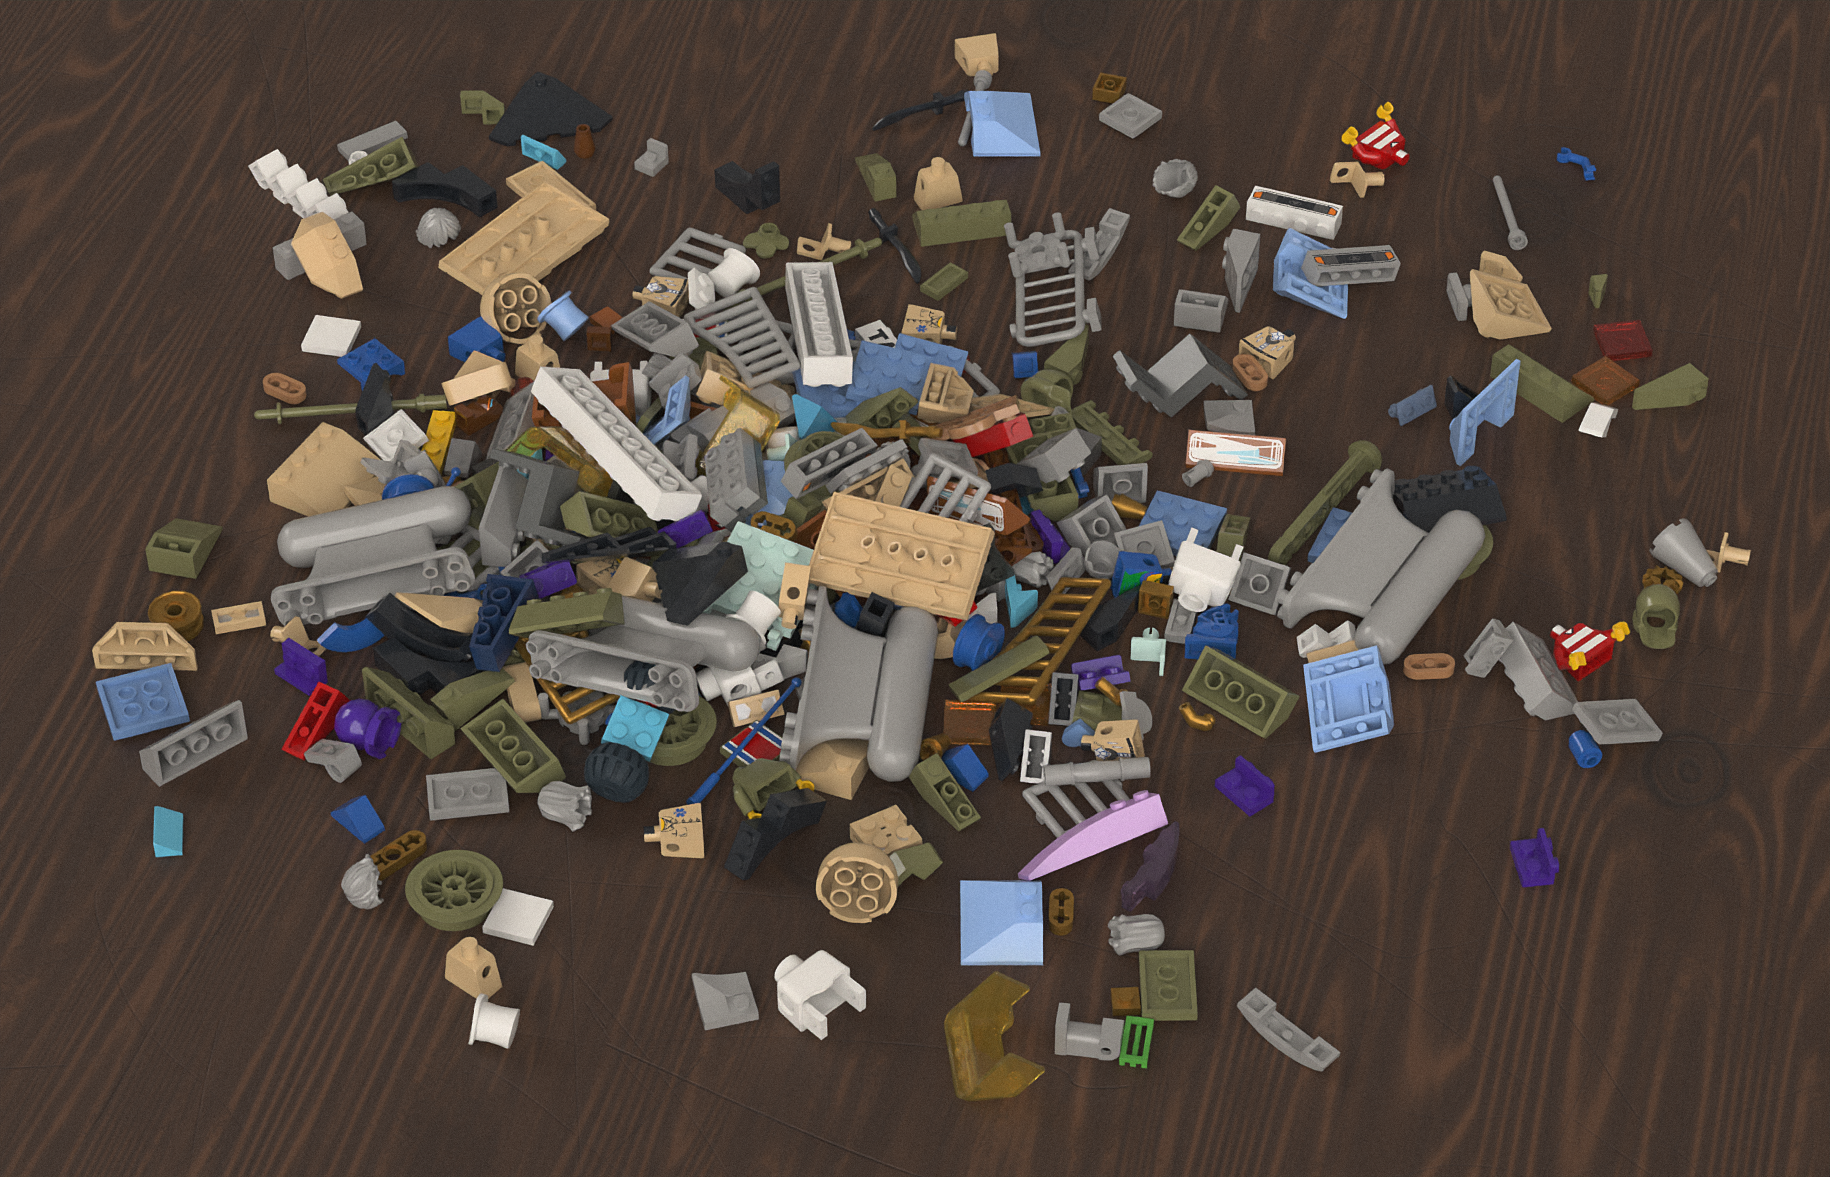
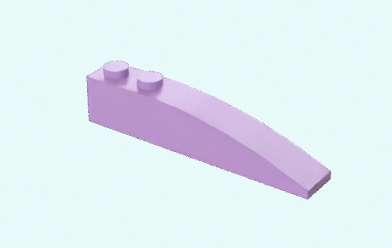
[1018,790,1168,881]

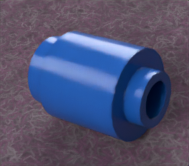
[1569,730,1602,768]

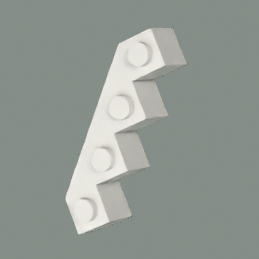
[248,149,348,219]

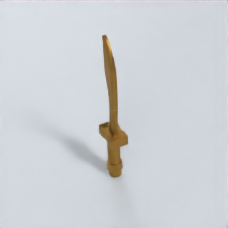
[830,420,943,443]

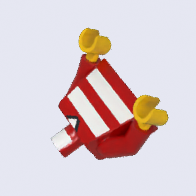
[1342,102,1409,169]
[1550,621,1630,682]

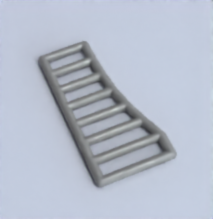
[684,287,801,388]

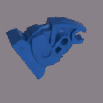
[1185,603,1239,660]

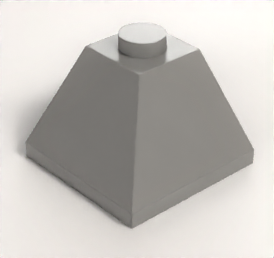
[1228,552,1291,615]

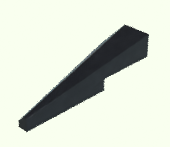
[542,526,677,563]

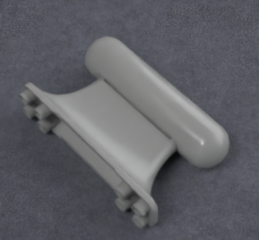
[1277,468,1485,665]
[271,486,475,627]
[779,586,938,782]
[526,596,760,712]

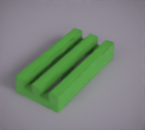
[1119,1016,1154,1068]

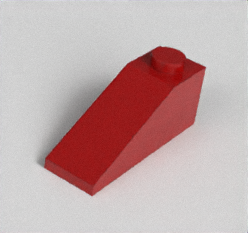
[952,412,1033,457]
[281,682,351,760]

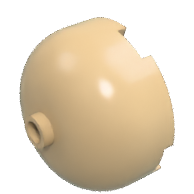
[480,273,552,344]
[816,843,898,923]

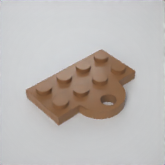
[924,395,1020,441]

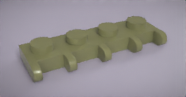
[1072,400,1153,465]

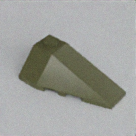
[323,137,419,196]

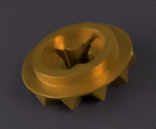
[1642,565,1683,594]

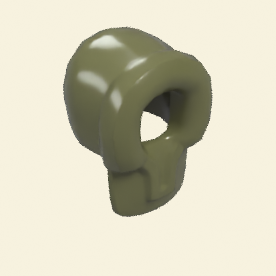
[1021,369,1073,418]
[1632,584,1680,649]

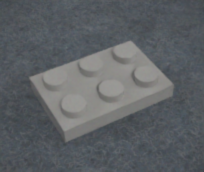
[826,439,907,494]
[1572,699,1663,745]
[426,768,509,821]

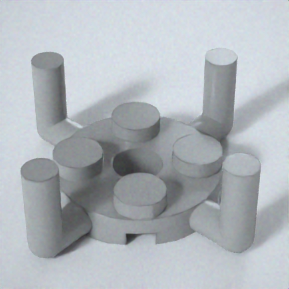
[1004,212,1070,278]
[538,686,618,745]

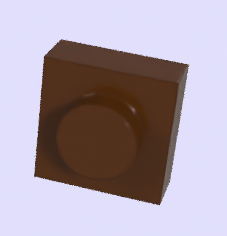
[586,326,612,351]

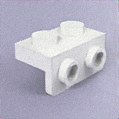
[688,268,716,319]

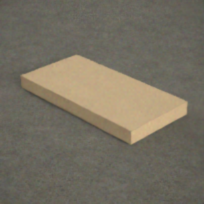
[506,161,596,210]

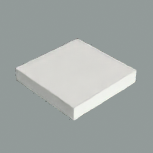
[301,315,361,357]
[363,409,429,462]
[483,888,554,946]

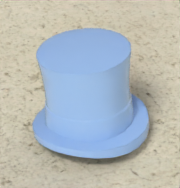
[537,290,589,342]

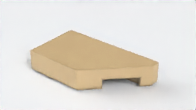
[1479,251,1523,283]

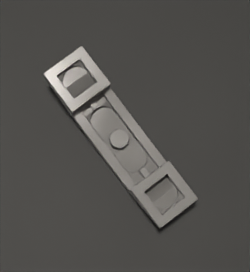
[1068,208,1130,280]
[1237,988,1340,1071]

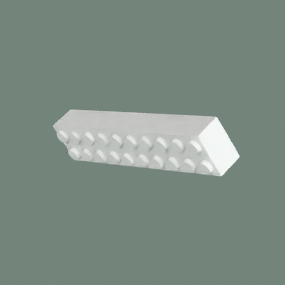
[785,262,853,387]
[531,366,702,521]

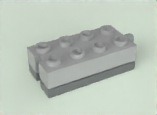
[704,428,768,533]

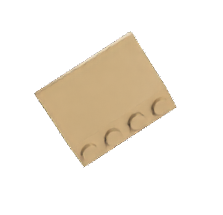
[696,350,795,427]
[267,422,381,516]

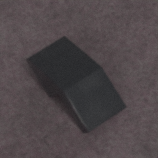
[985,463,1043,498]

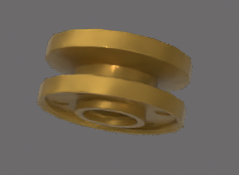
[148,591,204,642]

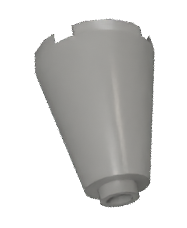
[1649,518,1718,587]

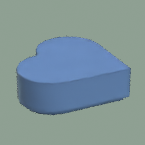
[1062,719,1095,747]

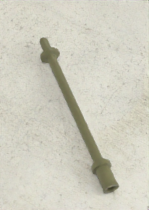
[722,238,882,311]
[254,393,447,424]

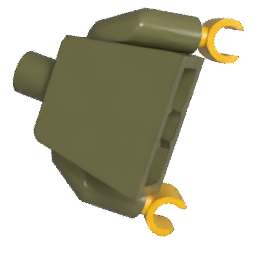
[732,758,814,819]

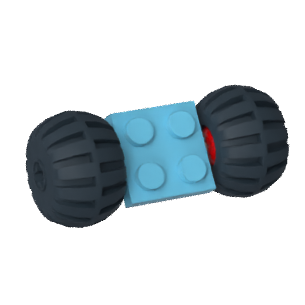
[584,661,676,803]

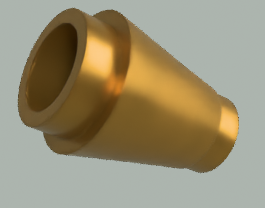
[1112,493,1147,520]
[920,733,950,761]

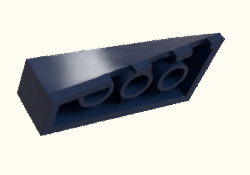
[469,574,539,672]

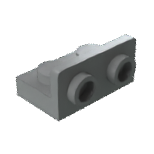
[649,352,702,409]

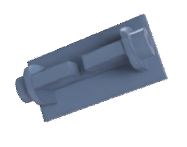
[1388,385,1437,426]

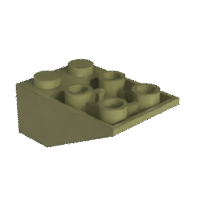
[454,462,499,530]
[145,518,223,579]

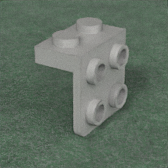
[360,440,421,485]

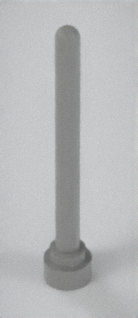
[958,70,992,146]
[1493,176,1528,250]

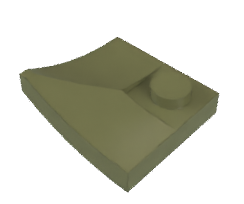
[1072,690,1122,731]

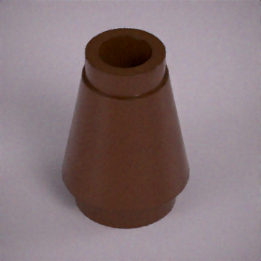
[573,124,596,159]

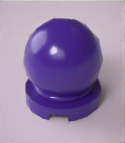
[334,698,401,759]

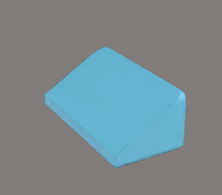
[521,135,567,170]
[153,806,183,857]

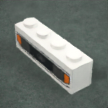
[1246,186,1343,240]

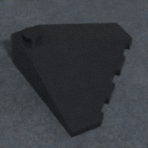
[489,71,613,147]
[652,542,748,626]

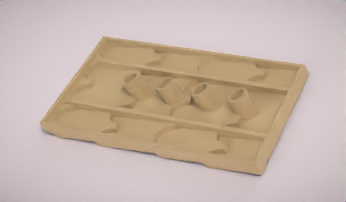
[438,180,609,295]
[809,492,995,620]

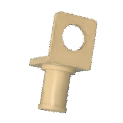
[1330,162,1384,198]
[797,223,851,260]
[1707,532,1751,573]
[270,616,326,656]

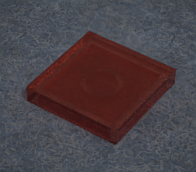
[1593,320,1653,362]

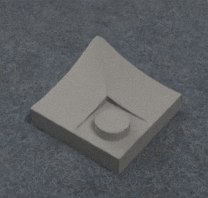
[1203,400,1255,436]
[692,972,759,1030]

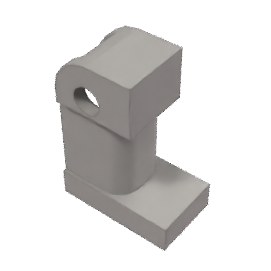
[1055,1002,1124,1060]

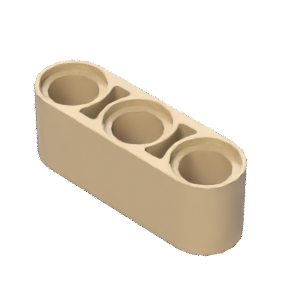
[441,362,513,406]
[502,662,541,723]

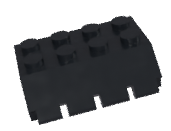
[1393,466,1507,533]

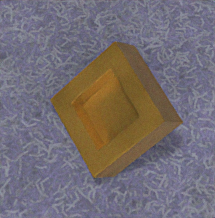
[1111,987,1141,1016]

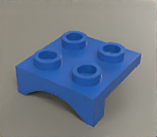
[337,338,405,391]

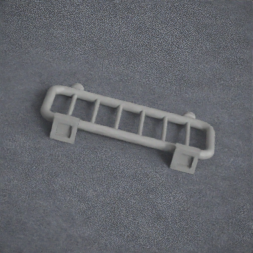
[1010,227,1102,347]

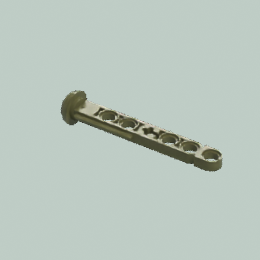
[1268,440,1383,565]

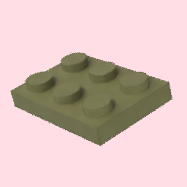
[1139,950,1198,1021]

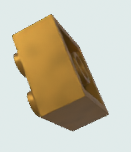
[1092,72,1127,104]
[1138,580,1174,619]

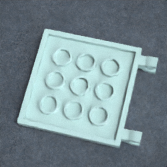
[702,521,818,651]

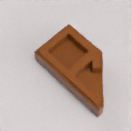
[590,306,623,334]

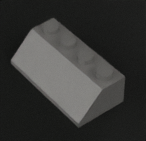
[611,301,699,357]
[484,381,543,467]
[686,382,796,455]
[479,466,528,567]
[1499,622,1578,720]
[139,700,248,787]

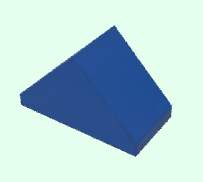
[941,744,989,792]
[331,795,385,844]

